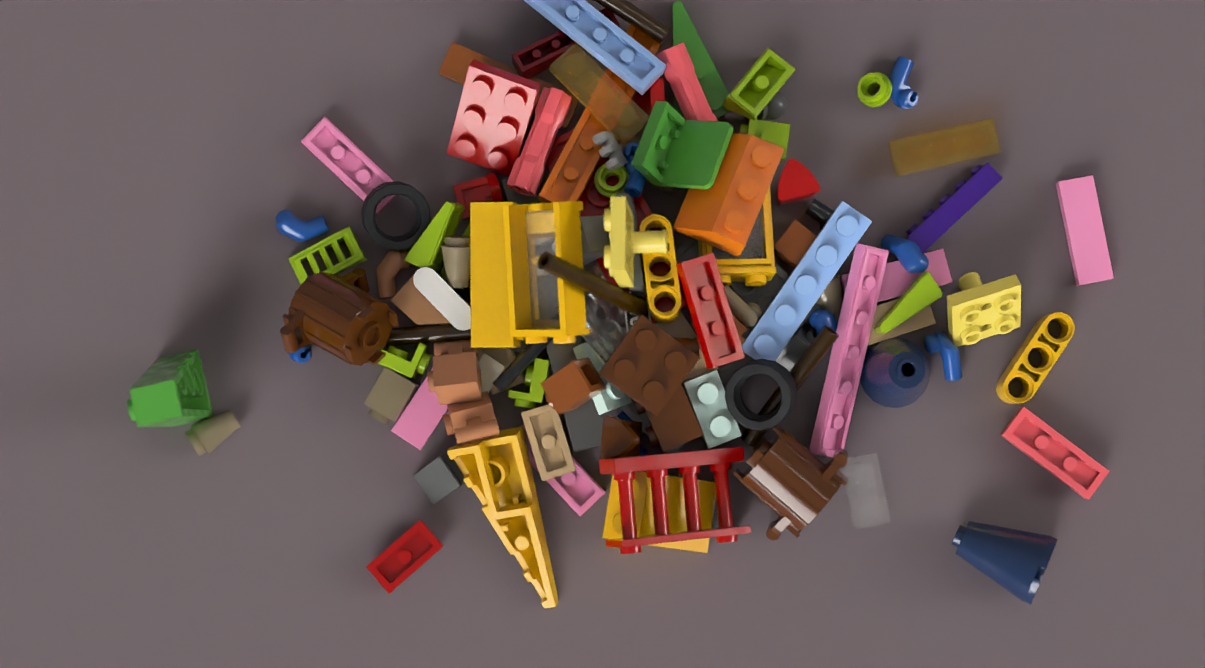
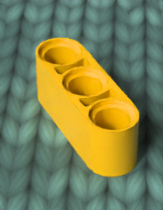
[639,214,681,324]
[996,312,1075,404]

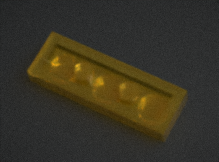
[549,43,649,145]
[887,118,1001,177]

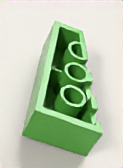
[127,349,213,427]

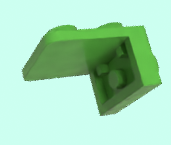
[631,101,733,189]

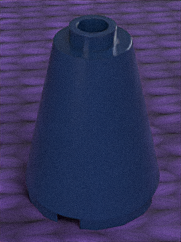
[860,337,930,408]
[952,521,1057,604]

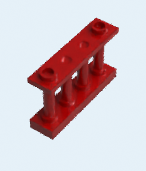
[599,447,751,554]

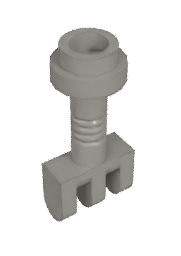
[592,131,641,170]

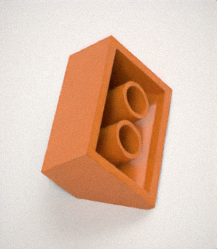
[672,133,785,257]

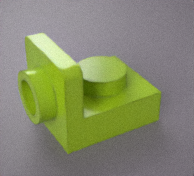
[739,118,790,161]
[378,343,432,379]
[507,358,551,409]

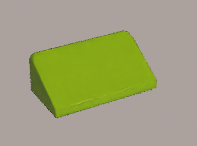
[722,48,796,120]

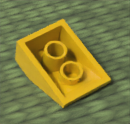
[602,471,716,553]

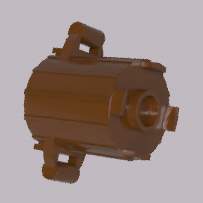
[280,268,398,366]
[733,425,848,541]

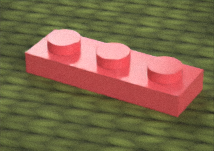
[1000,407,1110,500]

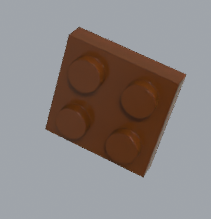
[598,314,700,416]

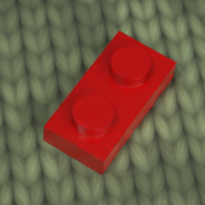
[366,519,444,594]

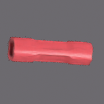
[655,42,718,121]
[506,87,573,197]

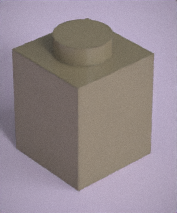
[363,367,419,424]

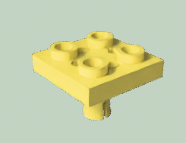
[604,196,668,288]
[947,272,1021,347]

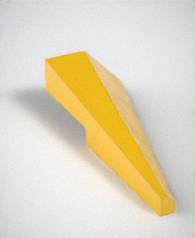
[447,426,559,608]

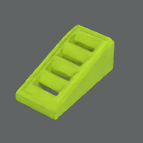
[405,201,465,271]
[288,226,367,284]
[874,271,943,335]

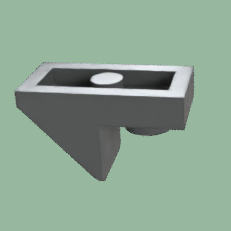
[414,452,465,505]

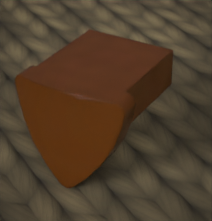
[601,415,642,459]

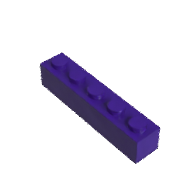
[905,162,1003,253]

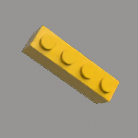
[470,202,525,348]

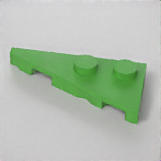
[672,0,730,120]

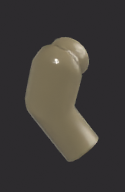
[724,285,762,327]

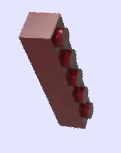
[512,8,619,79]

